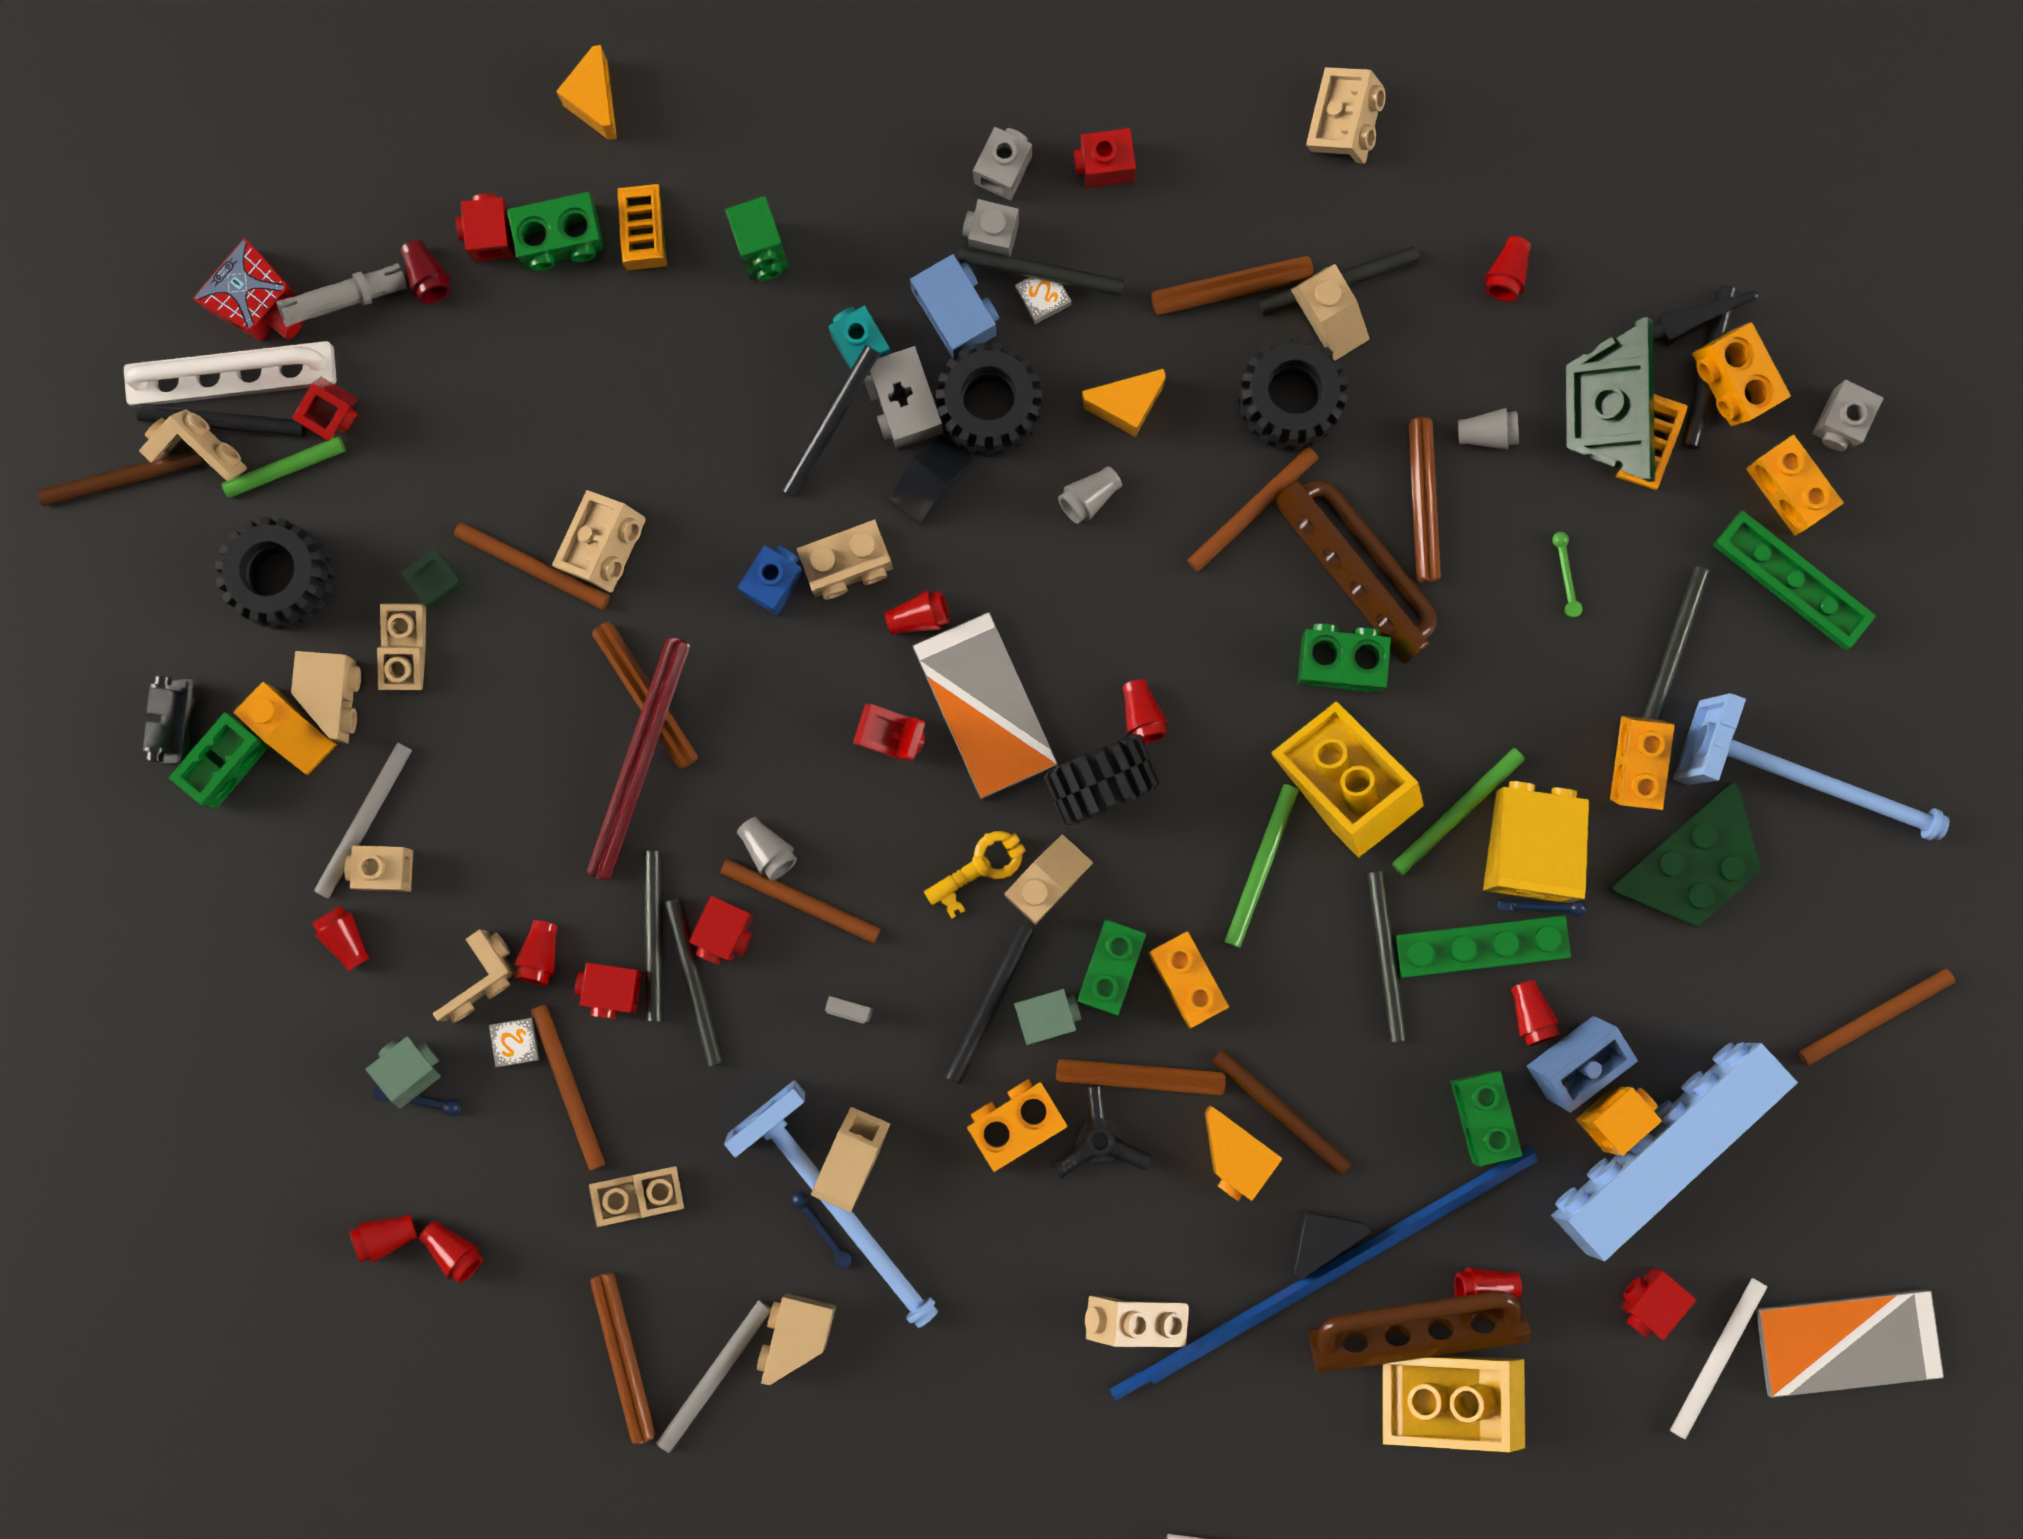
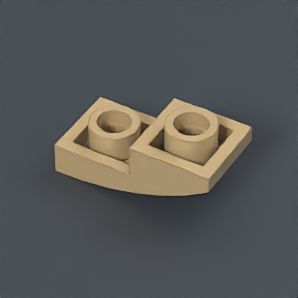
[377,603,426,690]
[589,1166,685,1227]

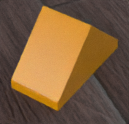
[556,45,617,140]
[1082,369,1166,437]

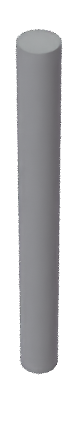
[314,742,413,899]
[656,1300,771,1453]

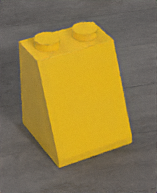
[1483,781,1589,903]

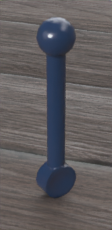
[1497,899,1587,916]
[373,1085,461,1116]
[792,1192,852,1268]

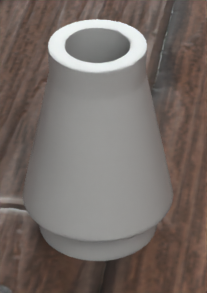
[1458,408,1519,450]
[1058,466,1122,524]
[737,817,797,880]

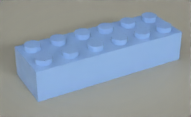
[1551,1042,1798,1262]

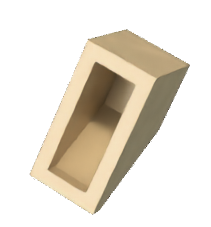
[1291,264,1370,361]
[1004,834,1093,925]

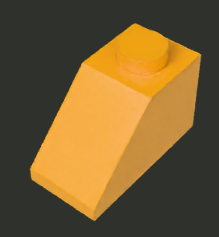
[233,681,337,775]
[1205,1105,1282,1201]

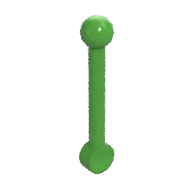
[1552,532,1583,618]

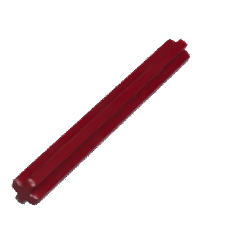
[587,637,690,880]

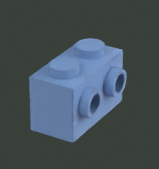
[910,254,999,360]
[1527,1016,1638,1113]

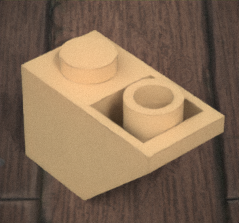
[291,651,361,744]
[811,1107,890,1213]
[757,1293,836,1385]

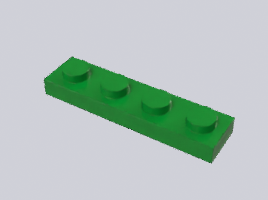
[1712,510,1876,651]
[1394,915,1571,978]

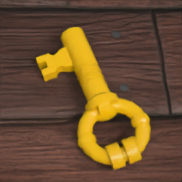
[923,831,1026,918]

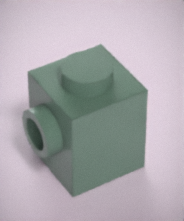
[1014,989,1082,1045]
[366,1036,441,1109]

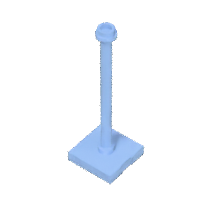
[1673,693,1950,840]
[724,1080,938,1328]

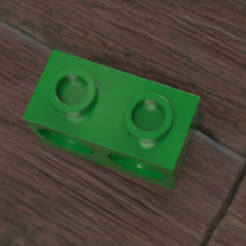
[507,192,606,271]
[725,196,789,281]
[1297,624,1391,693]
[169,712,270,809]
[1077,920,1146,1016]
[1450,1070,1523,1167]

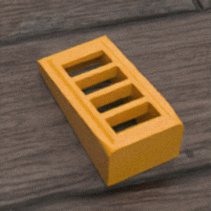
[617,184,668,271]
[1616,394,1688,491]

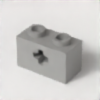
[864,346,943,450]

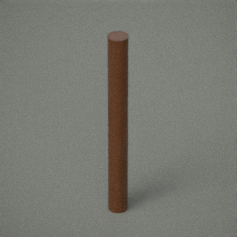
[37,449,206,506]
[1211,1049,1352,1175]

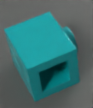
[828,305,891,370]

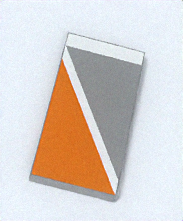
[912,612,1058,800]
[1755,1289,1944,1398]

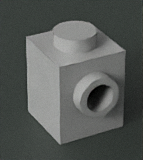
[973,127,1032,201]
[962,199,1019,256]
[1812,380,1883,452]

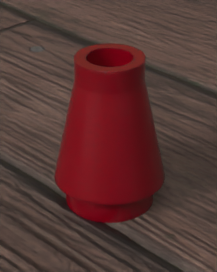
[401,239,451,304]

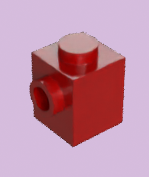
[1073,128,1136,188]
[456,193,515,262]
[292,376,358,441]
[689,896,754,965]
[575,963,643,1019]
[1620,1267,1696,1340]

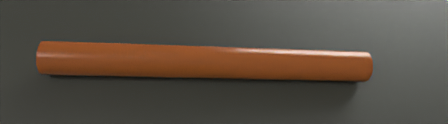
[1187,447,1319,572]
[454,522,610,610]
[720,858,881,944]
[1798,968,1956,1067]
[530,1005,606,1171]

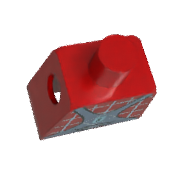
[193,238,303,341]

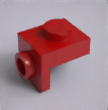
[853,704,925,761]

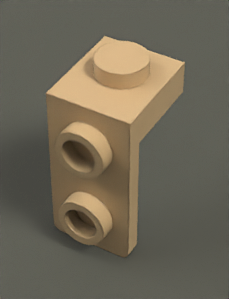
[139,409,247,481]
[433,929,516,1023]
[1085,1296,1189,1347]

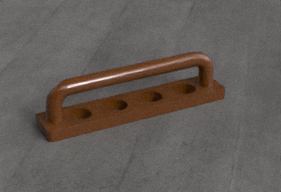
[1274,480,1437,664]
[1309,1291,1531,1373]

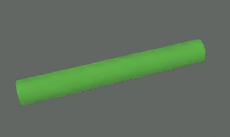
[222,436,346,498]

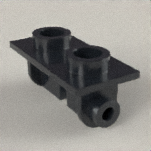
[142,676,195,764]

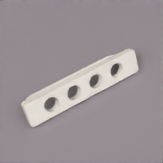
[124,341,337,407]

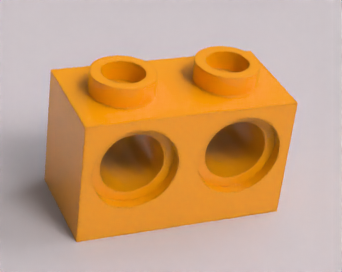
[1692,322,1791,427]
[1746,434,1844,536]
[1610,716,1675,810]
[1148,931,1229,1028]
[967,1079,1068,1172]
[1575,1086,1662,1156]

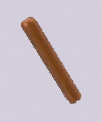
[1151,256,1314,315]
[1409,417,1441,583]
[592,621,698,769]
[1056,1059,1226,1095]
[590,1272,655,1444]

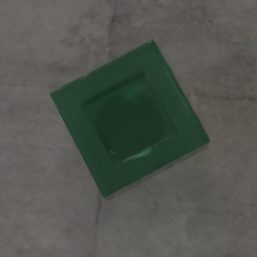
[401,548,463,609]

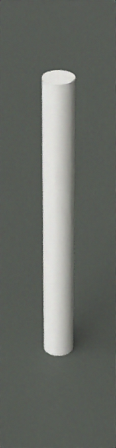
[1669,1278,1767,1439]

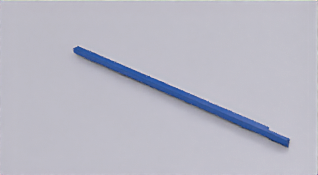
[1110,1146,1539,1401]

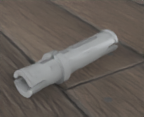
[276,263,407,327]

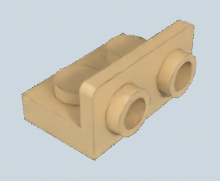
[1306,67,1386,164]
[552,490,646,593]
[796,519,893,600]

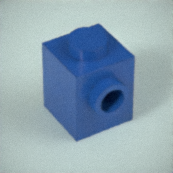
[738,545,804,616]

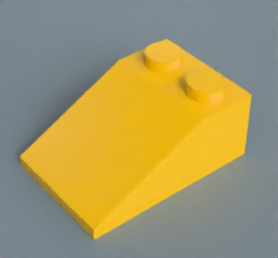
[1271,701,1424,858]
[1383,1356,1525,1452]

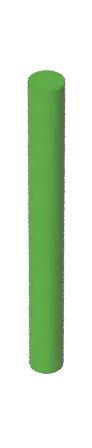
[1392,748,1525,876]
[1225,784,1299,948]

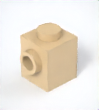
[344,846,413,892]

